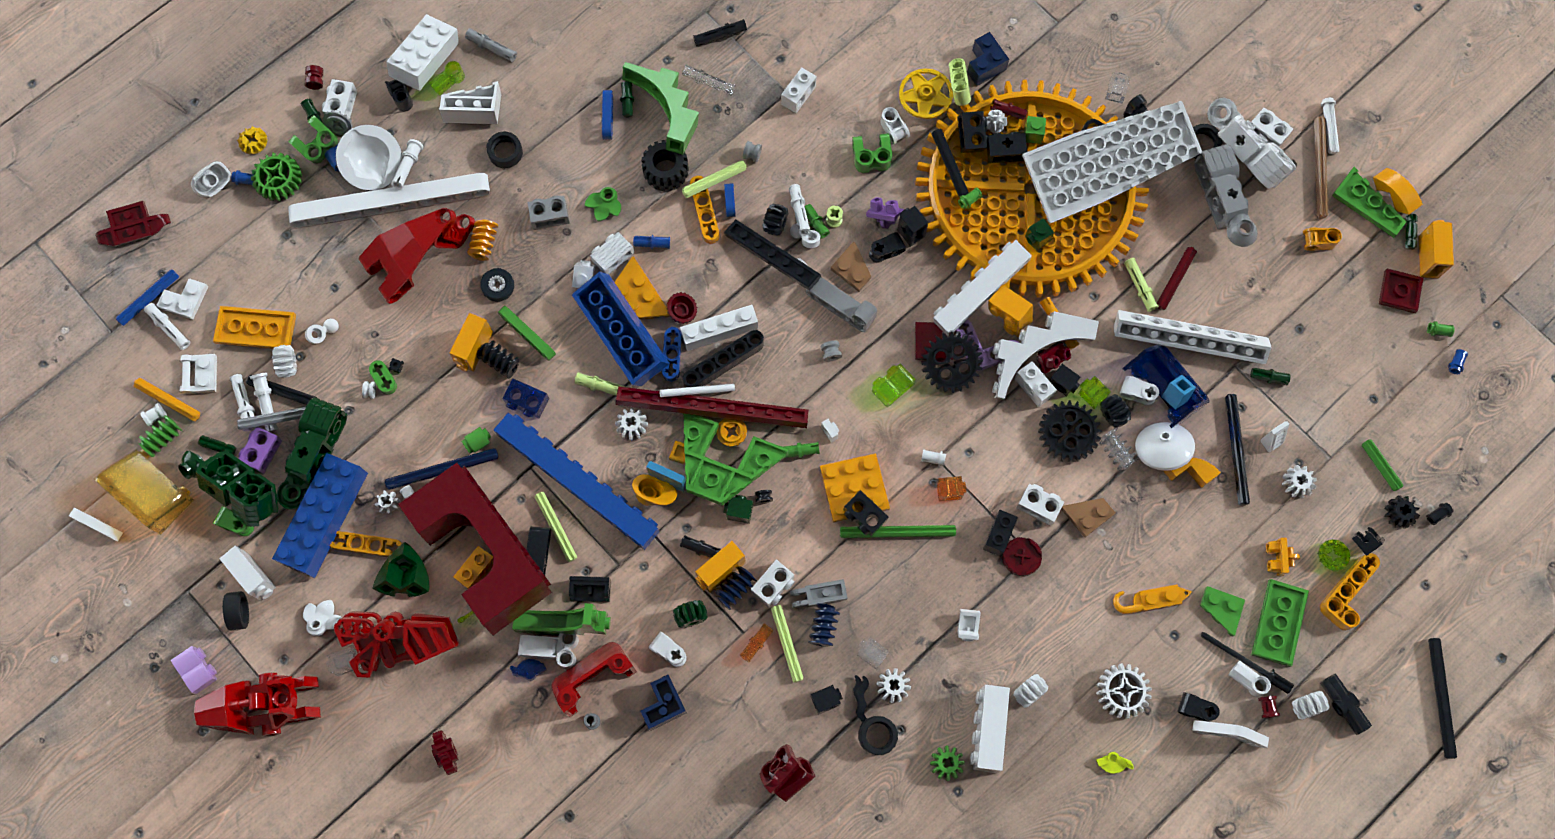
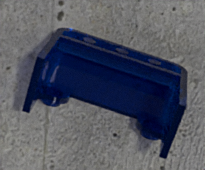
[1122,344,1210,429]

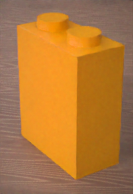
[1418,220,1454,278]
[449,313,493,372]
[695,541,746,593]

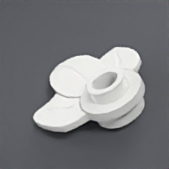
[303,600,342,636]

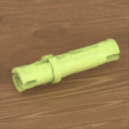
[1124,258,1159,312]
[574,372,630,396]

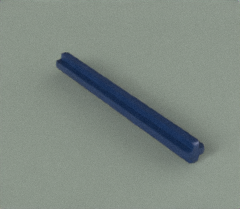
[385,448,498,490]

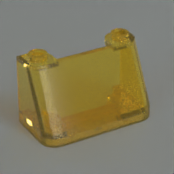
[94,449,194,535]

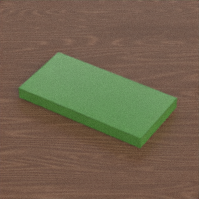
[1251,579,1309,667]

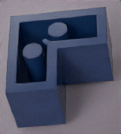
[967,32,1009,86]
[640,674,687,731]

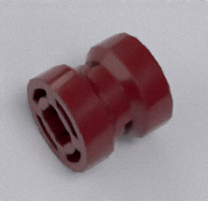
[304,65,324,90]

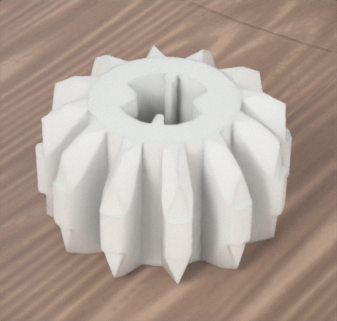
[272,345,297,378]
[615,407,648,441]
[1282,465,1317,498]
[876,668,911,703]
[1014,674,1048,708]
[1292,691,1329,720]

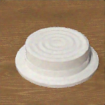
[336,125,402,190]

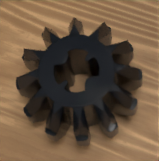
[762,204,788,236]
[1100,394,1131,428]
[1384,495,1420,529]

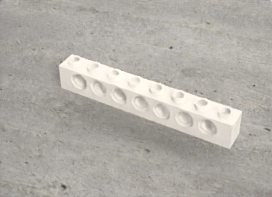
[1114,310,1271,364]

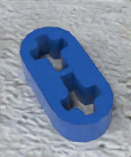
[724,183,736,217]

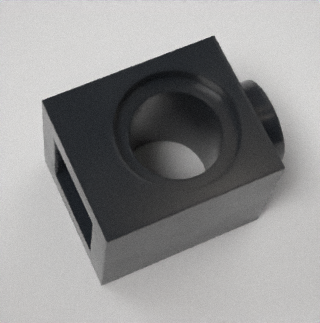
[1050,364,1081,397]
[810,685,843,715]

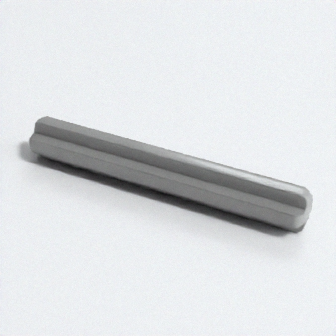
[237,407,306,430]

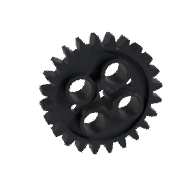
[921,330,983,393]
[1038,400,1102,463]

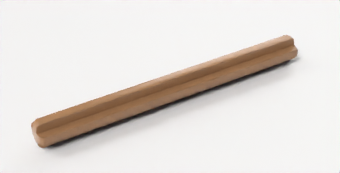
[1314,116,1328,218]

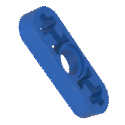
[602,90,613,140]
[662,327,682,382]

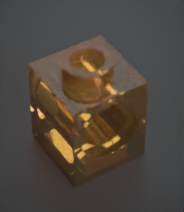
[937,476,966,501]

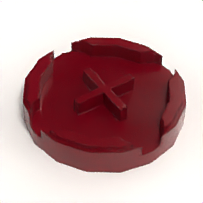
[1003,537,1042,576]

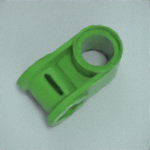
[213,506,254,537]

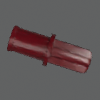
[990,99,1027,120]

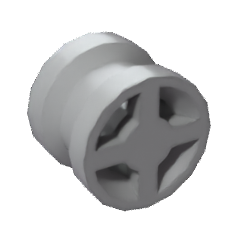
[743,141,762,162]
[820,341,842,362]

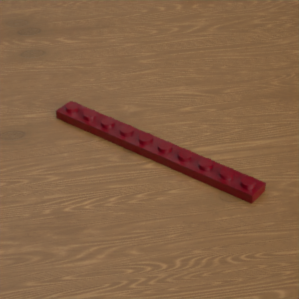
[616,386,809,429]

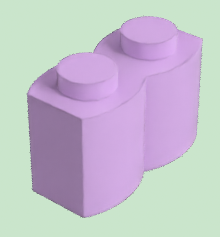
[171,646,217,694]

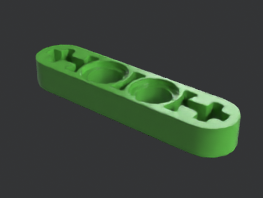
[498,305,556,361]

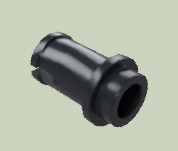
[1426,503,1454,525]

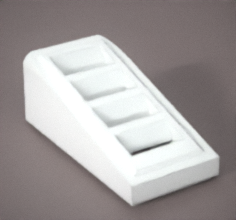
[1260,421,1289,452]

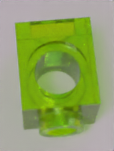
[1078,376,1111,410]

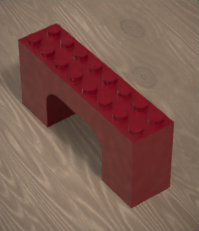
[398,463,552,636]

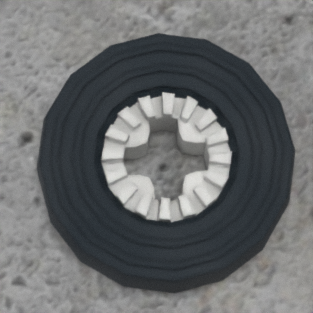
[480,268,514,302]

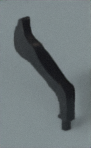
[853,675,869,723]

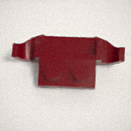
[95,201,171,246]

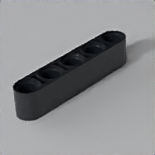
[683,330,764,388]

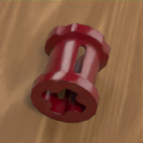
[1258,696,1280,718]

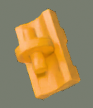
[1266,538,1300,576]

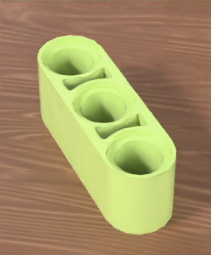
[949,58,971,106]

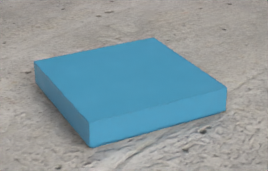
[646,461,686,492]

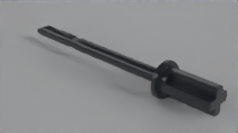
[1201,632,1294,694]

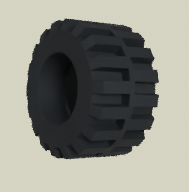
[641,140,689,191]

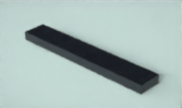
[724,219,821,291]

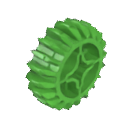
[251,152,303,201]

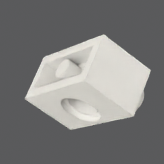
[1014,361,1057,408]

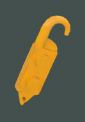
[1113,584,1192,614]

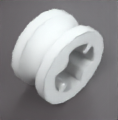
[362,381,376,399]

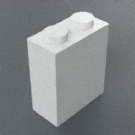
[219,546,276,601]

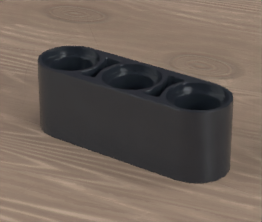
[526,526,551,575]

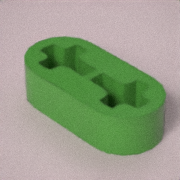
[369,360,397,395]

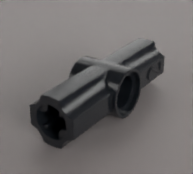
[1320,673,1372,735]

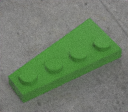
[1332,166,1406,238]

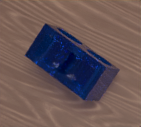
[502,378,549,418]

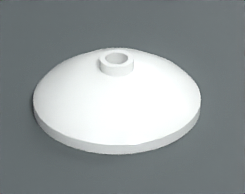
[1135,422,1195,471]

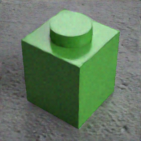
[1024,116,1046,144]

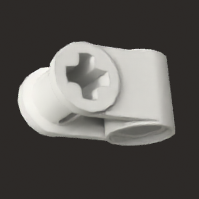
[880,107,910,145]
[1119,376,1159,405]
[648,631,687,667]

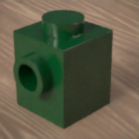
[1025,218,1055,251]
[723,495,753,524]

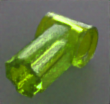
[429,61,465,96]

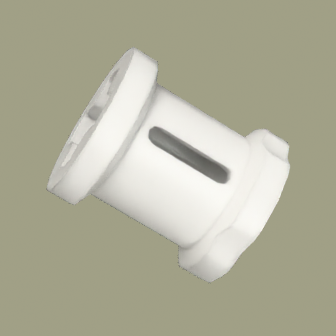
[140,403,167,427]

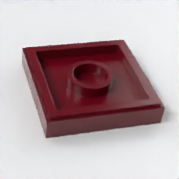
[1378,268,1424,314]
[915,322,953,360]

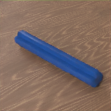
[116,269,179,326]

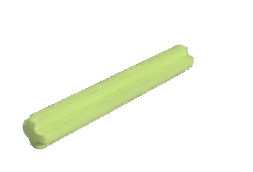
[682,160,747,198]
[535,492,577,562]
[771,605,803,682]

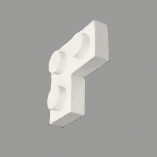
[156,279,208,320]

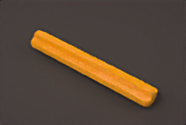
[133,378,201,421]

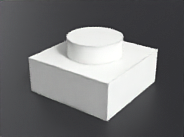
[821,419,839,443]

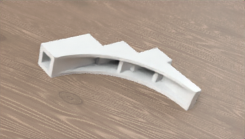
[992,311,1099,399]

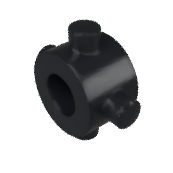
[388,358,404,374]

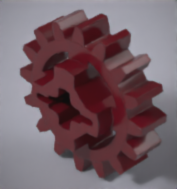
[431,730,459,775]

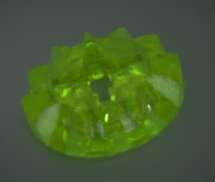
[1317,539,1350,571]

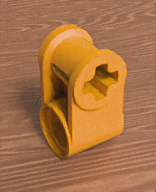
[1303,227,1342,251]

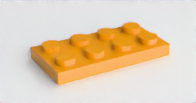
[213,306,296,349]

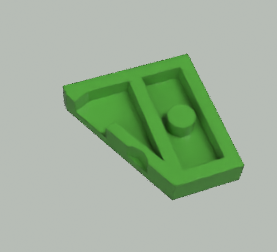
[1200,586,1245,636]

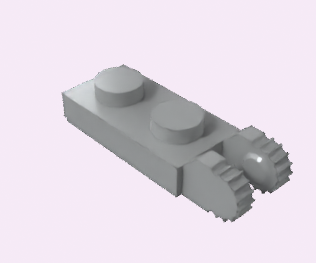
[790,579,848,608]

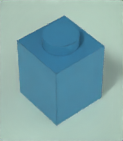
[1162,375,1196,410]

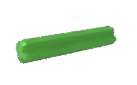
[1362,439,1403,491]

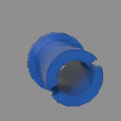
[231,170,254,185]
[1448,349,1468,375]

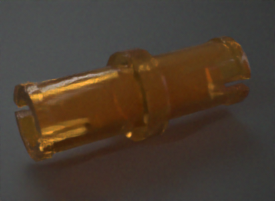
[740,624,773,663]

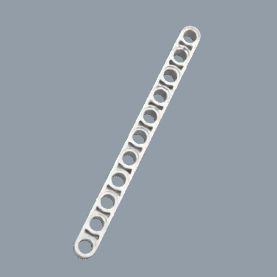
[288,173,490,228]

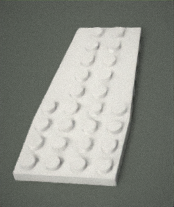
[1022,101,1202,224]

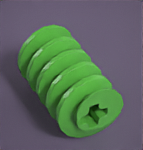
[138,415,183,458]

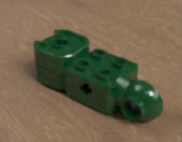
[277,397,347,510]
[178,451,279,527]

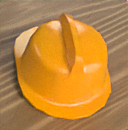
[632,474,677,506]

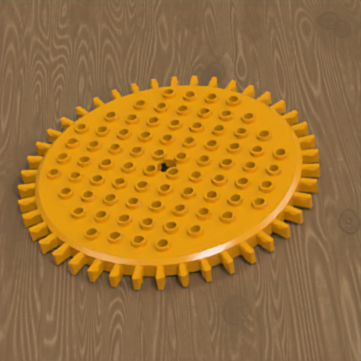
[915,80,1149,298]

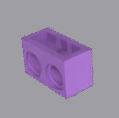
[238,427,283,474]

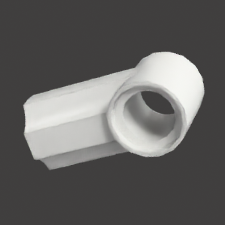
[1228,661,1271,697]

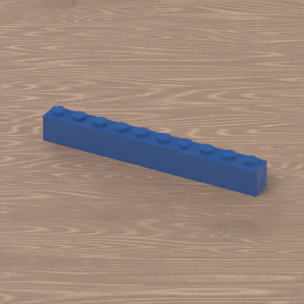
[494,412,659,550]

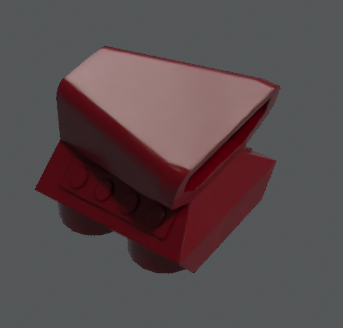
[759,744,815,802]

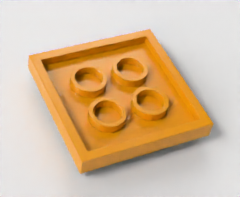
[820,453,890,523]

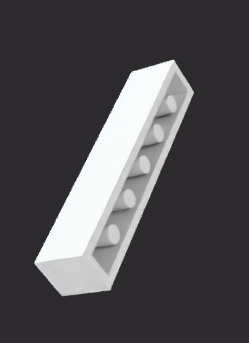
[933,240,1032,336]

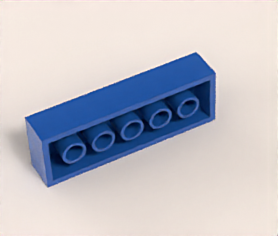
[572,271,670,386]
[272,453,368,578]

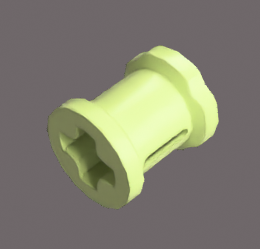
[826,206,843,228]

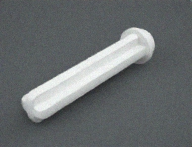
[1321,97,1340,154]

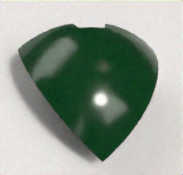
[372,542,429,597]

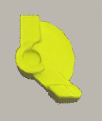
[1096,752,1134,774]

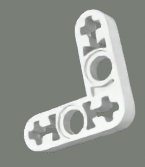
[1192,720,1269,748]

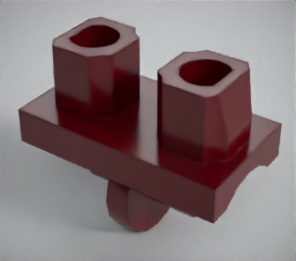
[1037,342,1072,374]

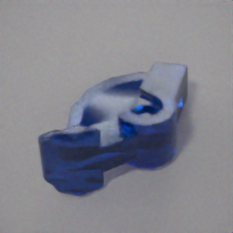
[510,659,547,681]

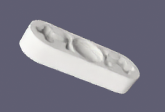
[69,508,123,541]

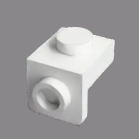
[572,260,596,288]
[957,609,981,642]

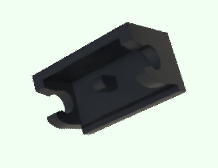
[1352,527,1385,556]
[569,576,611,602]

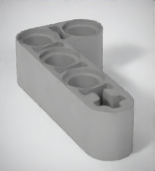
[806,278,877,332]

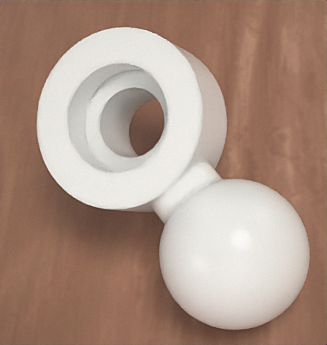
[790,224,820,248]
[305,318,339,344]

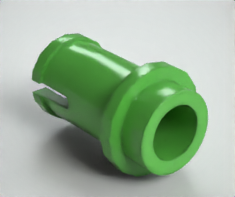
[958,188,983,209]
[1427,321,1455,337]

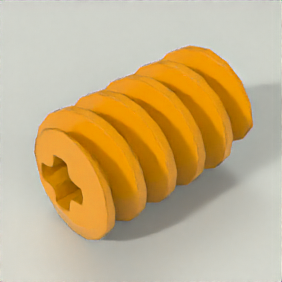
[467,219,499,261]

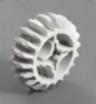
[1096,663,1152,719]

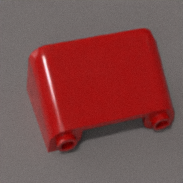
[551,642,637,717]

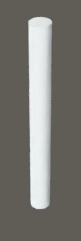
[659,384,735,397]

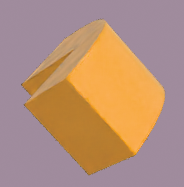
[1373,168,1423,214]
[1163,457,1221,488]

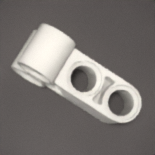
[518,633,579,670]

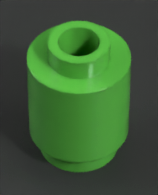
[461,427,491,453]

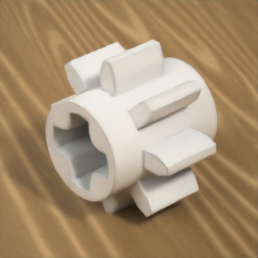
[986,110,1007,133]
[375,490,401,515]

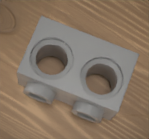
[528,195,570,230]

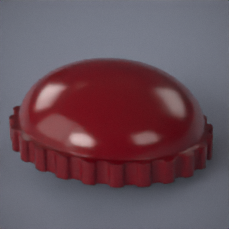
[666,292,698,324]

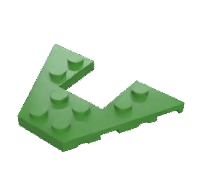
[683,414,789,505]

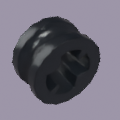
[755,490,773,503]

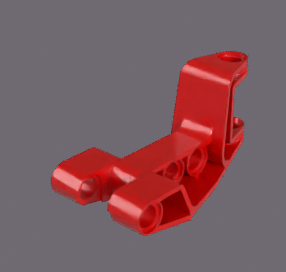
[359,208,475,304]

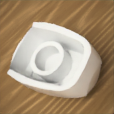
[191,161,231,197]

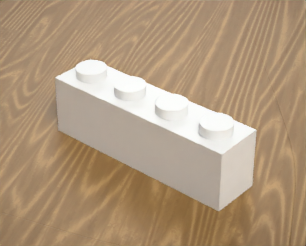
[680,305,758,351]

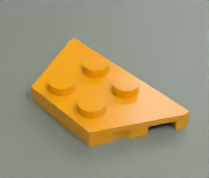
[615,256,669,319]

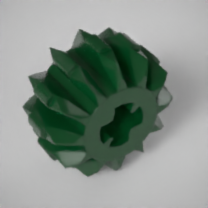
[673,600,708,628]

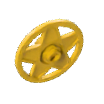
[899,68,953,119]

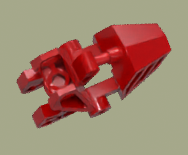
[334,611,459,678]
[194,673,321,736]

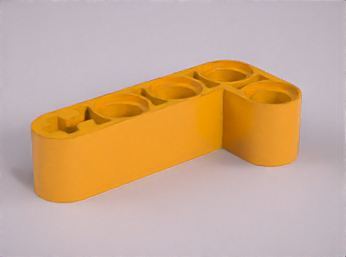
[1320,553,1380,630]

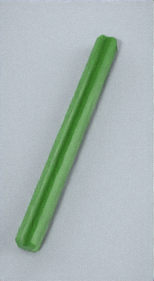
[840,525,956,538]

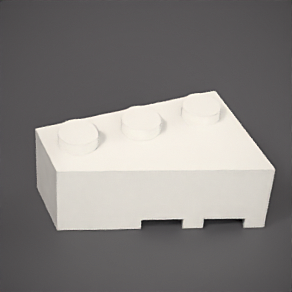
[439,81,501,124]

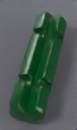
[1405,214,1418,250]
[198,435,236,455]

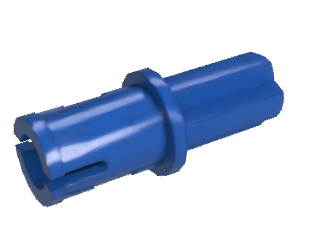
[633,235,670,249]

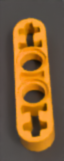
[690,176,719,244]
[330,531,402,557]

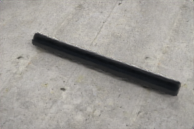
[1225,394,1250,506]
[1428,638,1457,759]

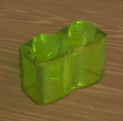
[872,363,916,407]

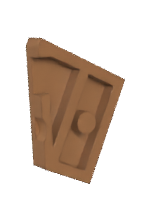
[830,242,871,292]
[1061,498,1116,537]

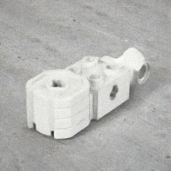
[1207,98,1296,189]

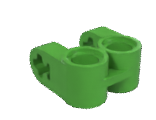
[288,115,338,164]
[852,133,892,173]

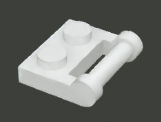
[180,354,217,394]

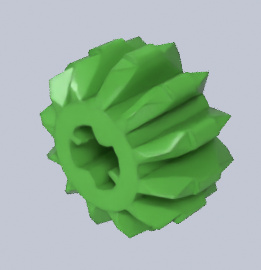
[930,745,965,781]

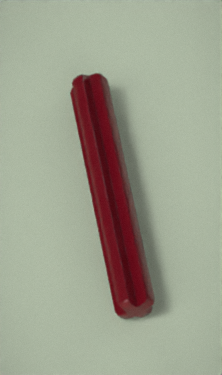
[1157,247,1197,310]

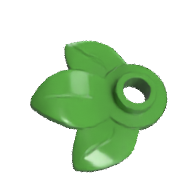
[585,187,621,221]

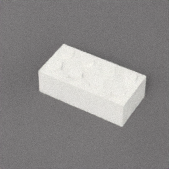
[386,14,459,91]
[970,685,1010,773]

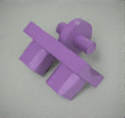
[866,197,904,229]

